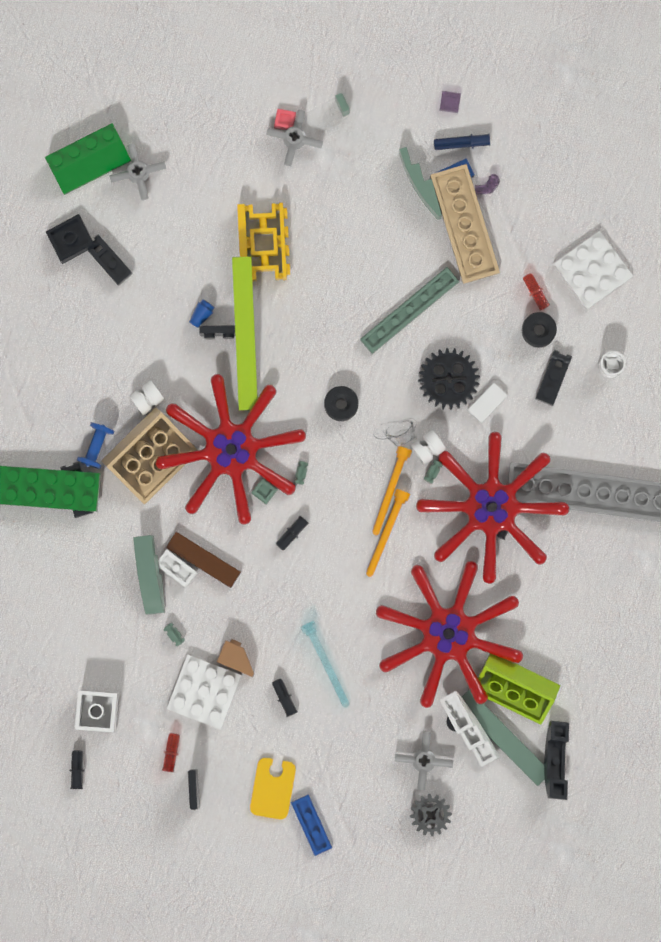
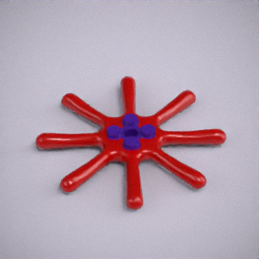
[155,374,306,525]
[416,432,569,584]
[376,561,523,708]

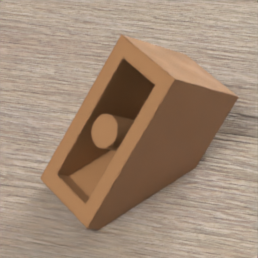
[217,639,254,677]

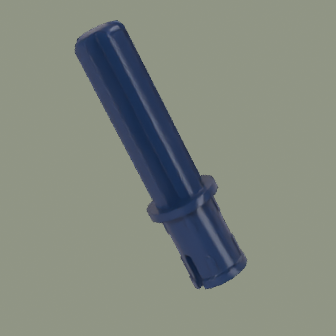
[434,134,490,150]

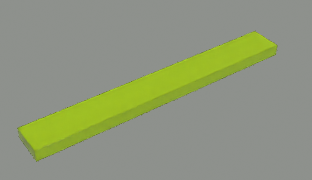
[232,256,258,410]

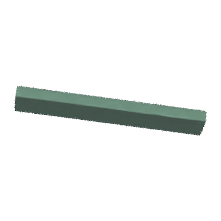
[360,267,459,354]
[462,690,545,786]

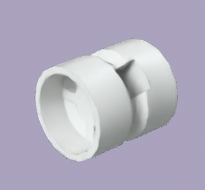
[598,351,626,379]
[129,380,165,416]
[410,430,446,465]

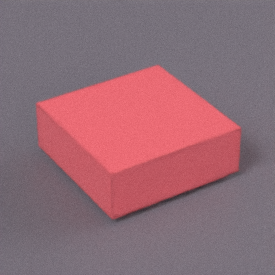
[274,109,296,130]

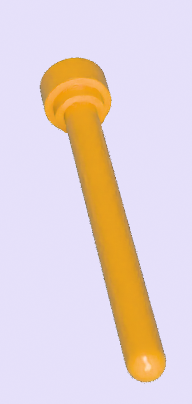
[372,446,412,535]
[366,488,411,577]

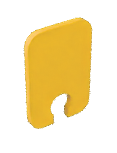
[250,758,296,820]

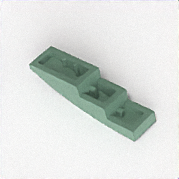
[399,147,442,220]
[133,535,165,615]

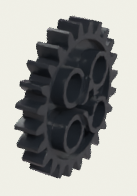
[418,348,480,410]

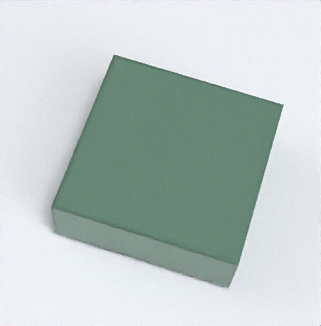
[335,93,350,117]
[251,478,278,505]

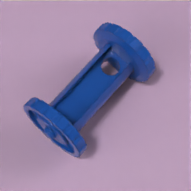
[77,422,115,469]

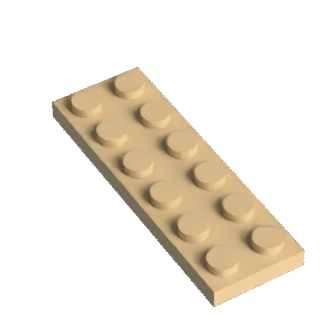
[430,164,500,284]

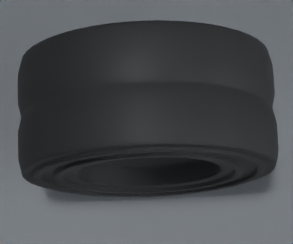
[522,312,557,348]
[324,386,359,421]

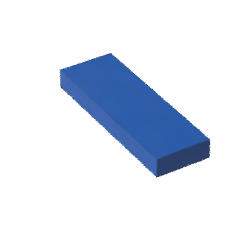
[291,794,332,856]

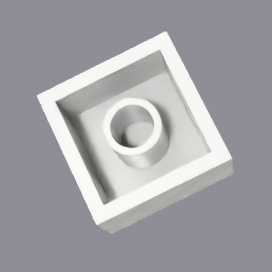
[75,690,119,733]

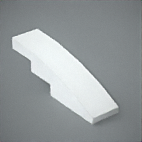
[440,691,500,767]

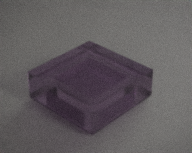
[439,91,461,113]

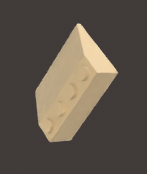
[101,407,198,505]

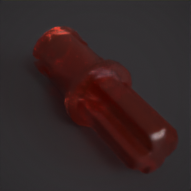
[523,273,550,311]
[162,733,180,772]

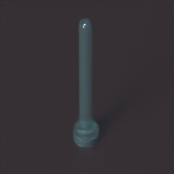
[300,621,350,708]

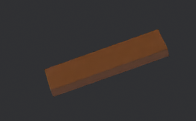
[166,532,241,588]

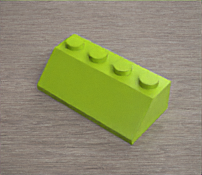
[478,654,561,725]

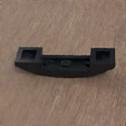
[544,721,569,800]

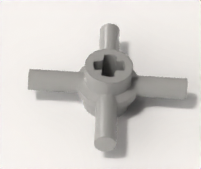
[266,110,323,166]
[109,144,166,200]
[395,731,453,790]

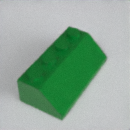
[45,123,131,195]

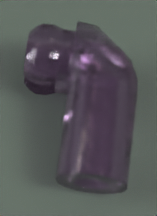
[475,174,500,195]

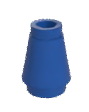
[189,299,215,328]

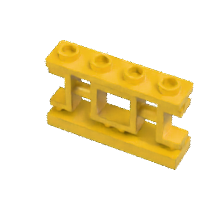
[237,202,290,282]

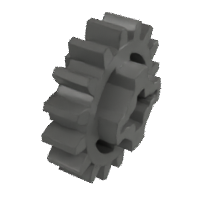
[410,794,452,837]

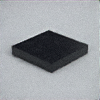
[46,214,96,264]
[188,769,200,810]

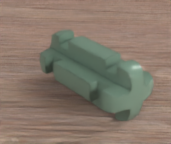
[424,460,443,484]
[294,461,308,485]
[164,623,185,646]

